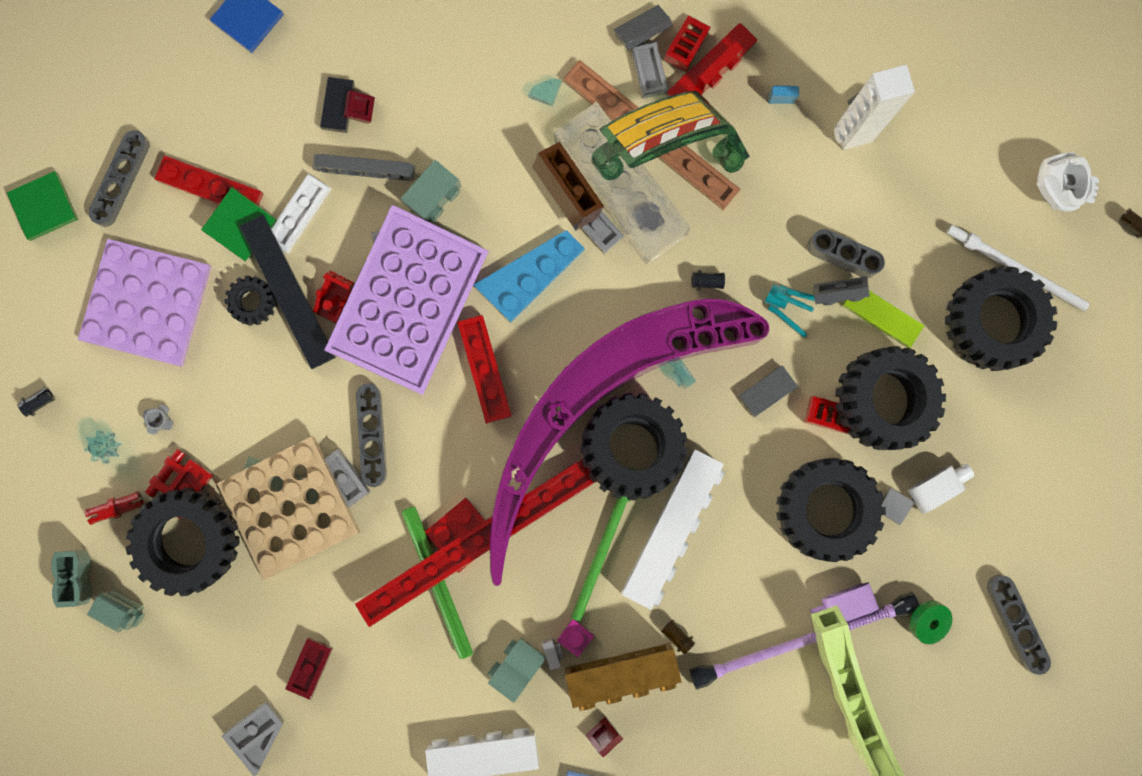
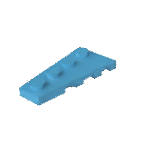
[473,230,585,323]

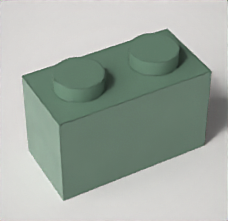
[400,160,461,222]

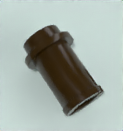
[1118,208,1142,239]
[661,619,695,654]

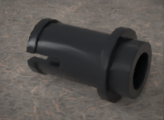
[691,270,725,290]
[17,386,56,417]

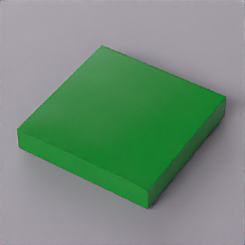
[6,171,79,241]
[201,187,277,262]

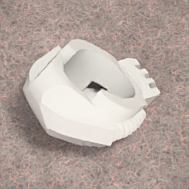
[1036,152,1099,212]

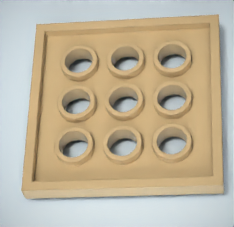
[217,436,361,580]

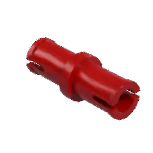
[85,491,144,525]

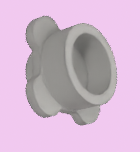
[143,405,173,435]

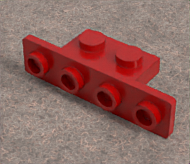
[667,23,757,99]

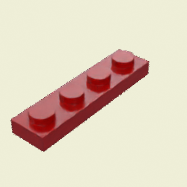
[155,155,263,205]
[457,315,512,424]

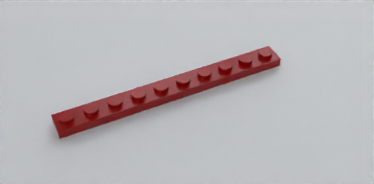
[355,458,597,628]

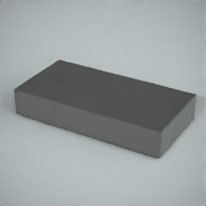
[614,4,672,51]
[739,365,798,417]

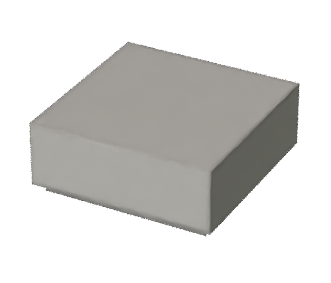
[881,488,915,525]

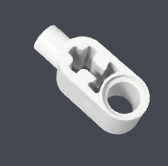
[908,463,974,514]

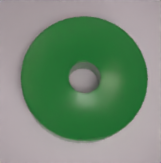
[910,600,953,645]

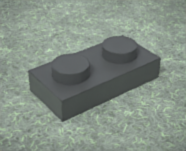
[814,276,870,305]

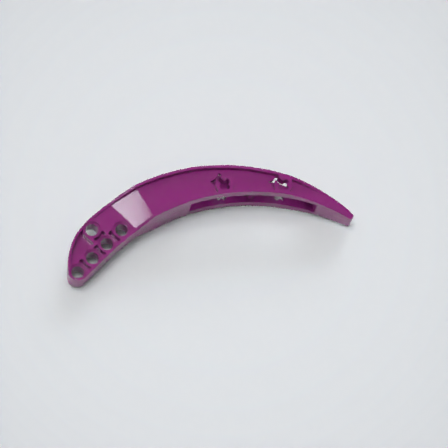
[490,299,769,586]

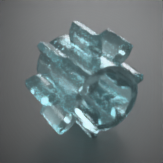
[84,430,121,464]

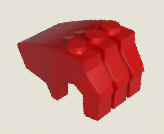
[313,271,355,324]

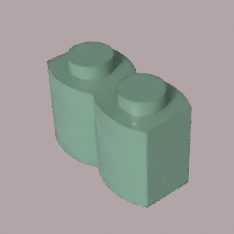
[51,550,92,608]
[87,590,145,633]
[487,637,546,703]

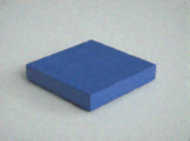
[209,0,284,54]

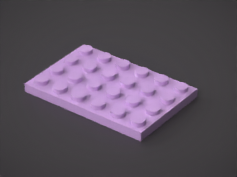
[324,205,489,395]

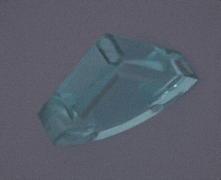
[528,79,562,107]

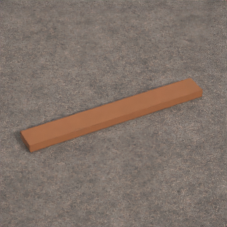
[563,60,740,210]

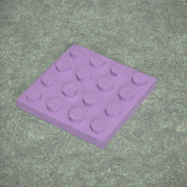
[78,239,211,367]

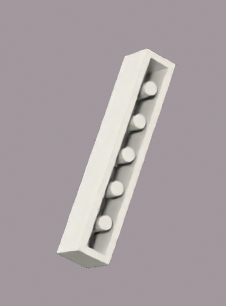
[834,64,915,150]
[621,450,725,610]

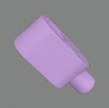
[810,582,879,622]

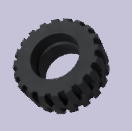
[945,266,1058,371]
[835,346,946,450]
[581,393,688,500]
[776,458,886,562]
[126,488,240,597]

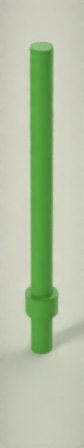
[571,467,637,622]

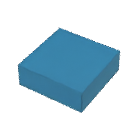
[769,86,799,104]

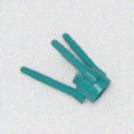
[764,284,815,337]

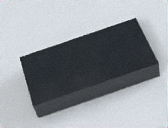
[320,77,355,133]

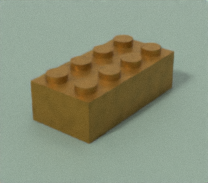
[565,643,682,711]

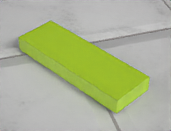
[842,290,925,348]

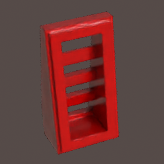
[664,15,711,72]
[804,396,850,435]

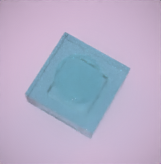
[670,360,696,389]

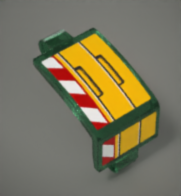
[591,91,750,180]

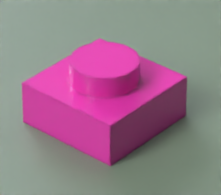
[557,619,594,657]

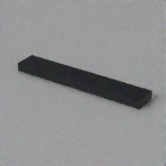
[239,214,336,370]

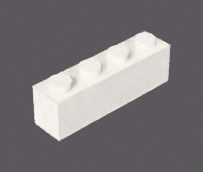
[425,728,539,776]

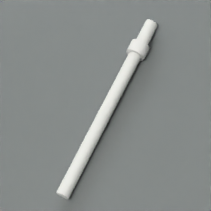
[946,224,1090,312]

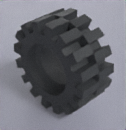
[224,276,277,326]

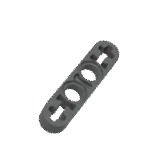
[88,130,150,227]
[312,154,415,181]
[356,383,387,487]
[987,575,1051,675]

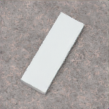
[272,174,332,254]

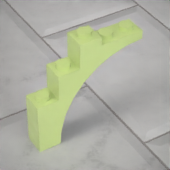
[811,605,905,776]

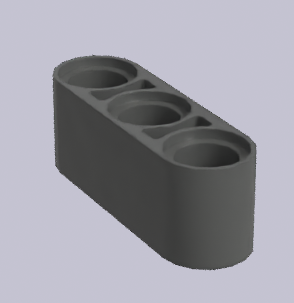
[807,229,885,278]

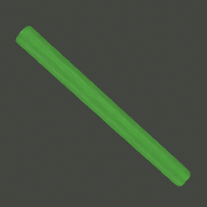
[402,507,473,659]

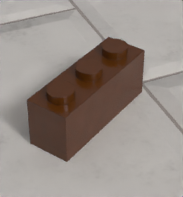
[532,141,604,231]

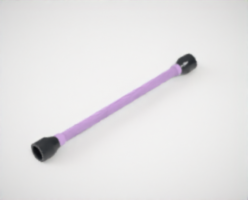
[689,592,920,690]

